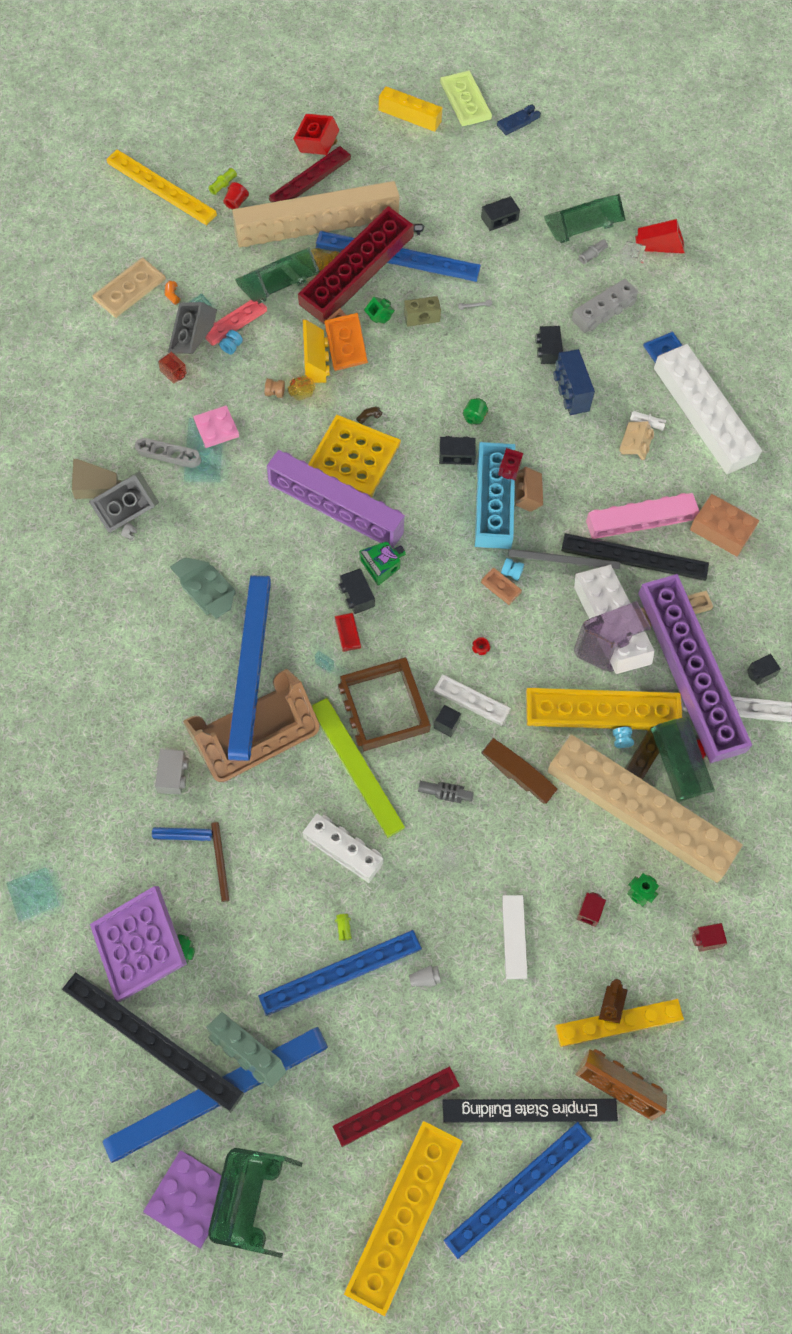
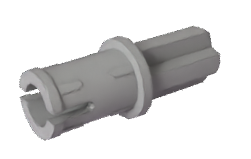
[578,239,608,264]

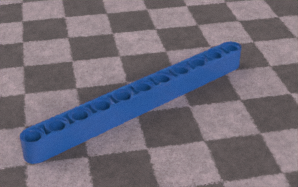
[228,575,271,761]
[102,1027,328,1163]

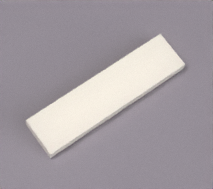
[433,674,511,726]
[502,895,527,979]

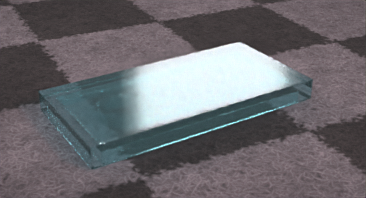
[184,418,223,482]

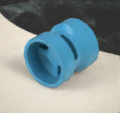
[219,330,243,355]

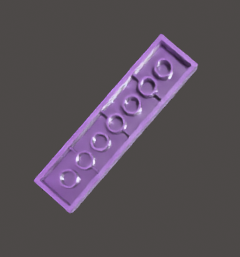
[267,450,405,549]

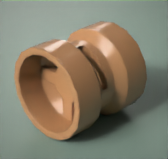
[265,378,285,398]

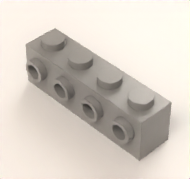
[572,279,638,334]

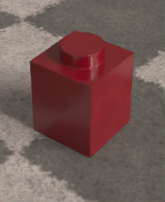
[576,892,606,927]
[692,923,727,952]

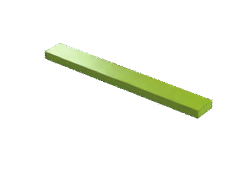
[312,698,405,838]

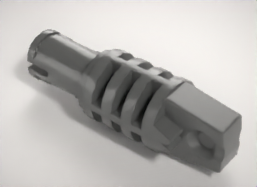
[418,780,474,804]

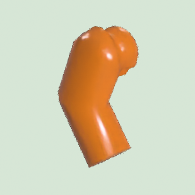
[165,281,180,305]

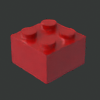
[293,114,339,155]

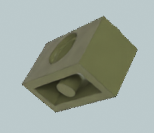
[404,296,441,327]

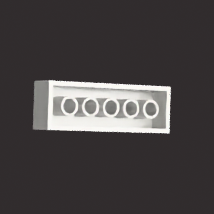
[574,565,655,674]

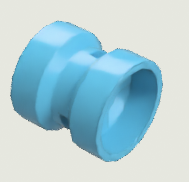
[501,558,524,581]

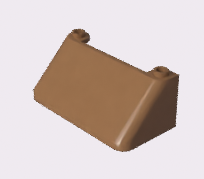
[183,669,320,782]

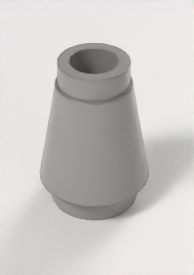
[409,965,441,987]

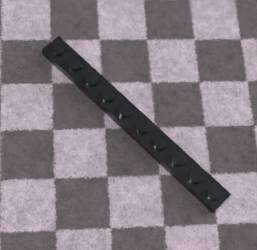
[62,972,244,1113]

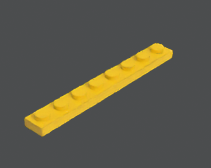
[106,149,217,225]

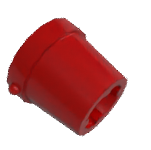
[223,182,249,209]

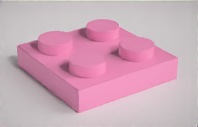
[193,405,239,448]

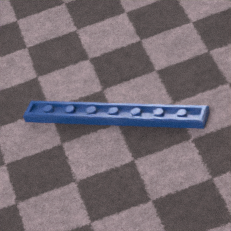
[258,930,422,1016]
[443,1122,592,1260]

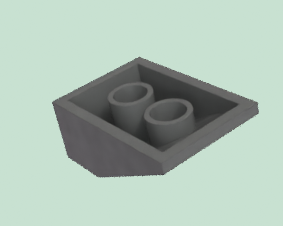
[168,302,217,354]
[89,471,159,533]

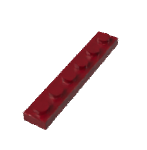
[269,146,351,203]
[332,1066,460,1147]

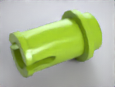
[335,914,352,941]

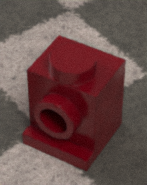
[498,448,524,481]

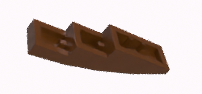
[481,738,558,804]

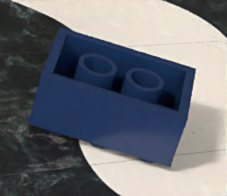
[553,349,595,415]

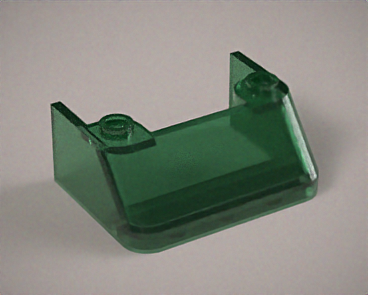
[544,194,626,243]
[235,247,320,304]
[208,1148,303,1258]

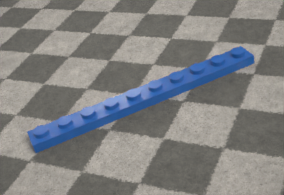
[316,231,481,282]

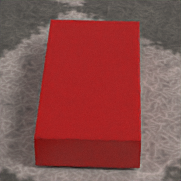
[335,613,361,652]

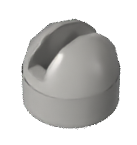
[121,523,137,539]

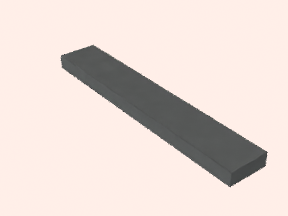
[508,549,620,569]

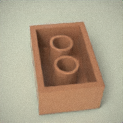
[690,494,760,557]

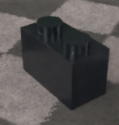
[481,196,520,231]
[535,326,563,364]
[439,436,476,465]
[338,568,375,615]

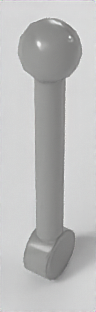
[458,299,492,310]

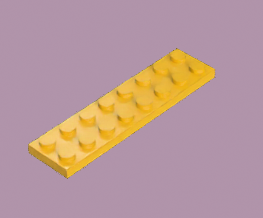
[526,688,683,731]
[344,1121,463,1317]

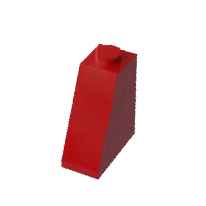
[635,219,685,254]

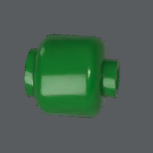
[463,398,488,425]

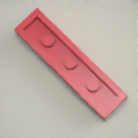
[205,297,267,346]

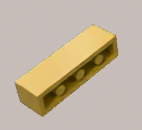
[378,86,443,132]

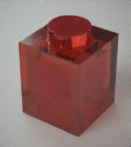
[158,351,187,384]

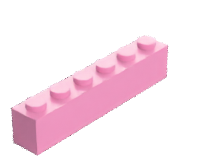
[586,493,699,539]

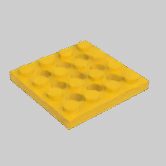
[308,414,401,498]

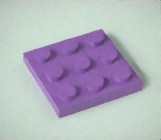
[143,1150,237,1249]

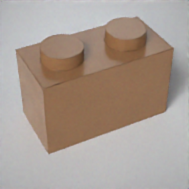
[514,467,543,512]

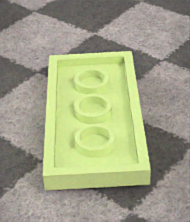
[440,70,492,127]

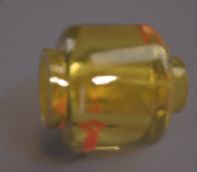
[288,375,315,401]

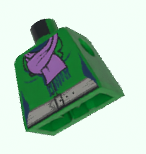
[359,542,406,586]

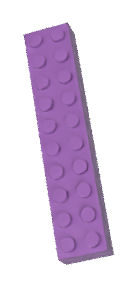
[638,574,752,764]

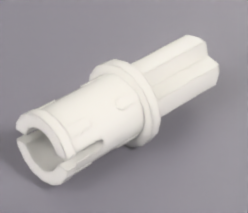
[630,411,666,431]

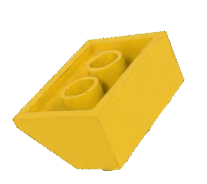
[303,320,330,383]

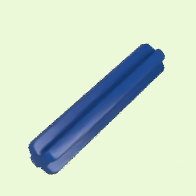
[152,827,212,841]

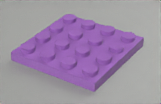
[90,886,187,1002]

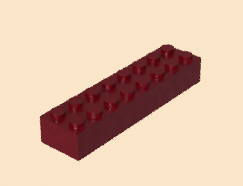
[298,206,414,324]

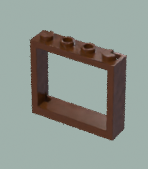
[338,657,431,752]

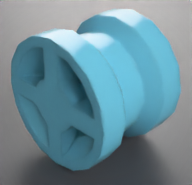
[613,727,634,748]

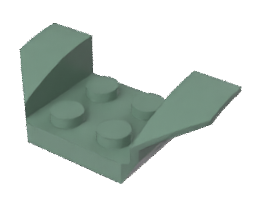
[170,558,236,619]

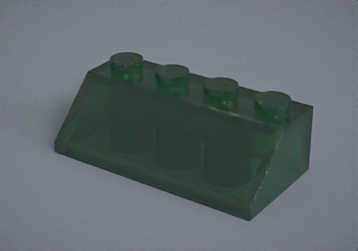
[651,717,715,803]

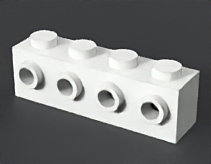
[302,814,383,883]

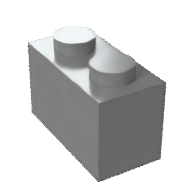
[155,749,189,795]

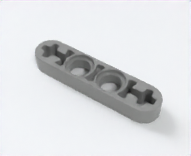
[135,438,201,468]

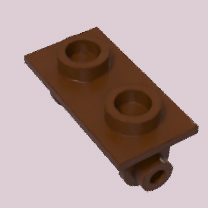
[599,979,628,1024]

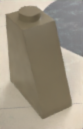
[72,459,121,499]

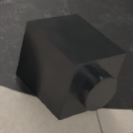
[747,653,781,686]
[434,704,462,737]

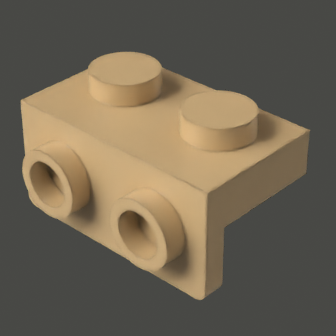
[619,421,654,460]

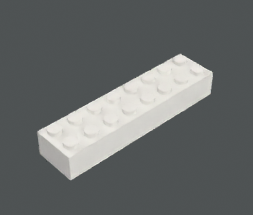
[654,344,762,474]

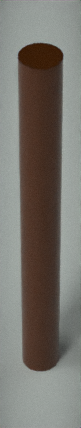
[211,822,230,902]

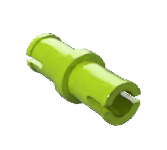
[208,168,237,195]

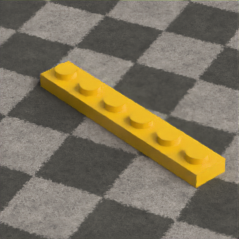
[555,999,684,1047]

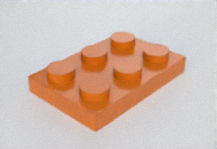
[324,313,368,371]

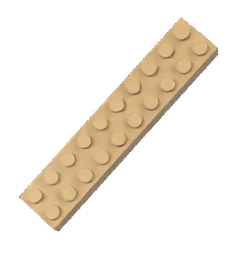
[232,181,399,247]
[547,734,743,883]

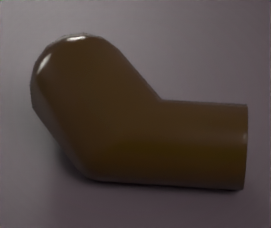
[356,406,383,424]

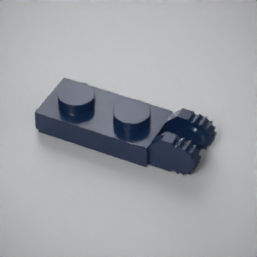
[497,104,541,136]

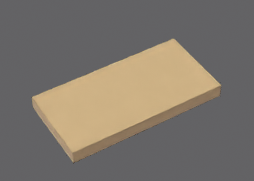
[92,257,166,318]

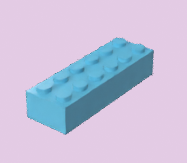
[475,442,515,549]

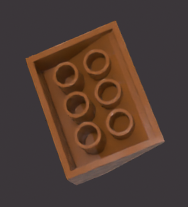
[575,1049,667,1121]

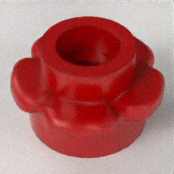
[472,637,491,655]

